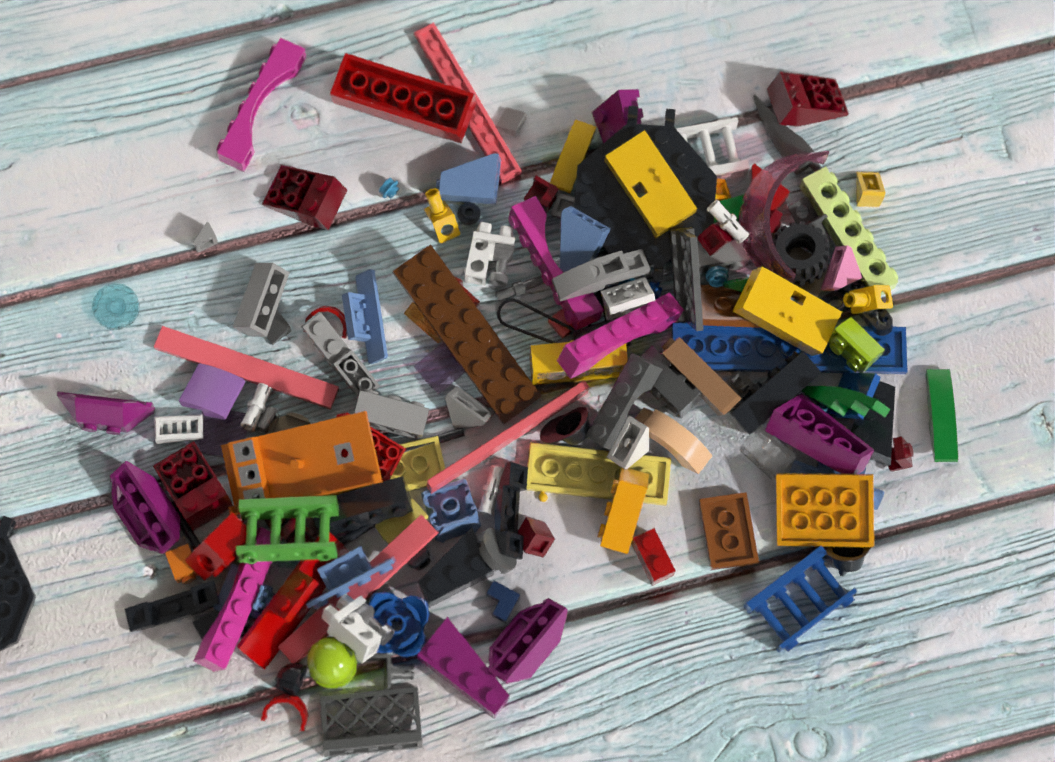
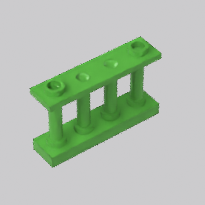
[236,495,339,564]

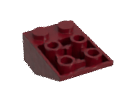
[766,72,849,127]
[262,165,348,230]
[153,441,234,531]

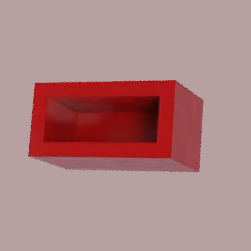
[631,528,676,586]

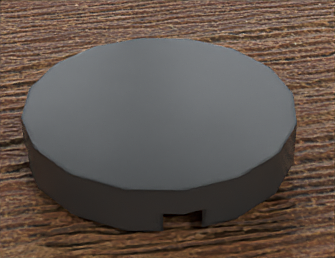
[478,528,517,574]

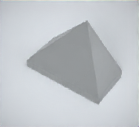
[445,386,495,429]

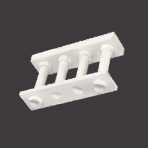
[676,117,750,180]

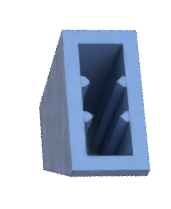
[436,153,501,205]
[560,206,611,272]

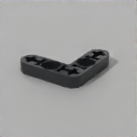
[821,280,893,336]

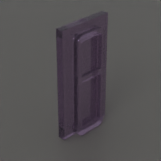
[414,342,465,395]

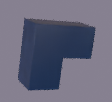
[486,580,520,623]

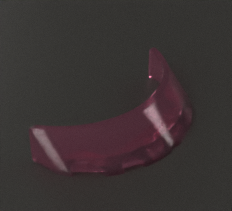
[739,151,829,283]

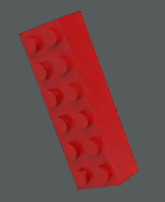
[329,53,477,144]

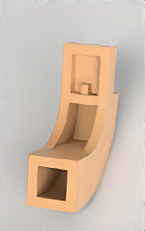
[635,407,712,474]

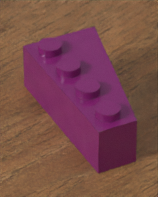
[591,89,644,193]
[765,393,874,474]
[417,617,510,719]

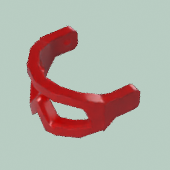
[303,306,347,339]
[261,693,309,732]

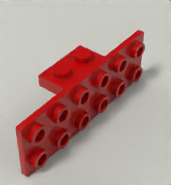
[237,532,350,669]

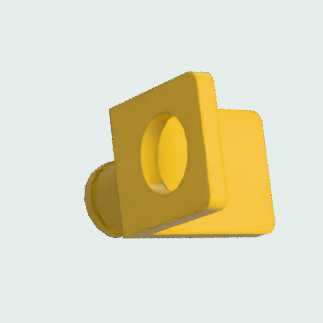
[424,188,461,243]
[843,285,893,314]

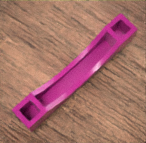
[216,37,307,172]
[508,196,603,331]
[557,292,684,379]
[193,527,282,672]

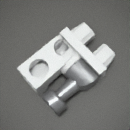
[465,222,515,287]
[321,594,395,663]

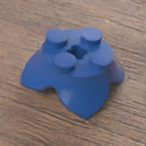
[368,592,429,657]

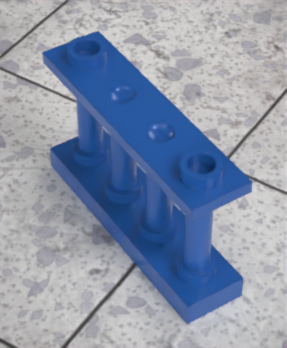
[744,546,858,653]

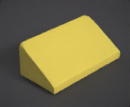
[375,499,428,544]

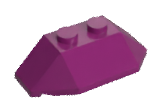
[57,391,155,435]
[110,461,180,554]
[488,598,568,684]

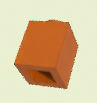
[165,544,198,584]

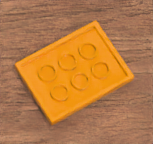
[776,473,874,547]

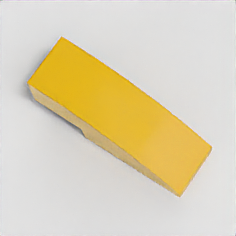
[550,119,596,193]

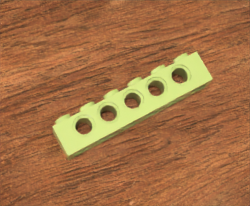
[799,167,898,296]

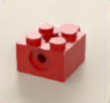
[184,512,247,581]

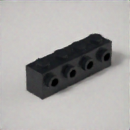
[729,351,821,435]
[313,476,414,536]

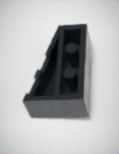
[851,381,895,466]
[418,528,494,608]

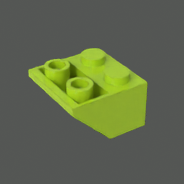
[828,317,885,373]

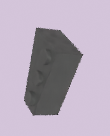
[641,346,702,419]

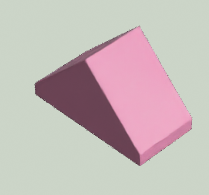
[821,245,862,291]

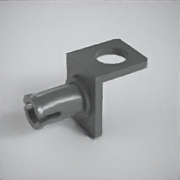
[788,197,832,243]
[366,654,415,690]

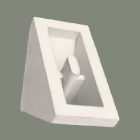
[607,416,649,469]

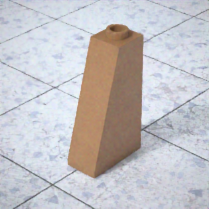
[661,337,741,416]

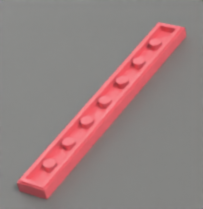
[414,22,522,184]
[154,326,339,410]
[427,381,590,494]
[278,514,438,663]

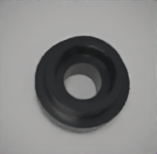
[458,202,481,225]

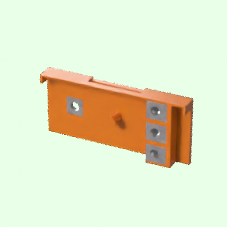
[221,411,382,515]

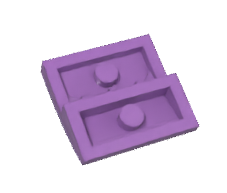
[179,363,245,420]

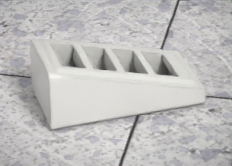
[154,415,203,444]

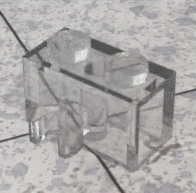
[739,425,796,482]

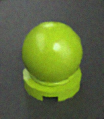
[307,637,357,689]

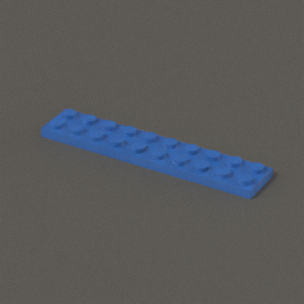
[672,323,908,374]

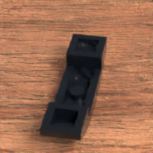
[495,461,528,560]
[125,580,220,632]

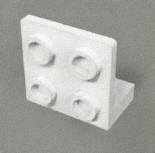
[601,277,655,320]

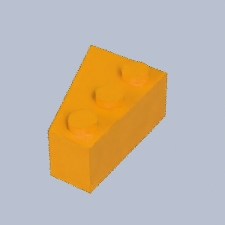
[597,467,649,554]

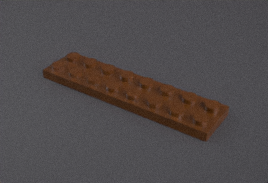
[392,244,542,425]

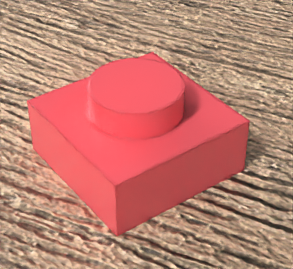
[548,309,575,338]

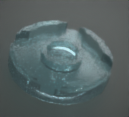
[92,283,140,330]

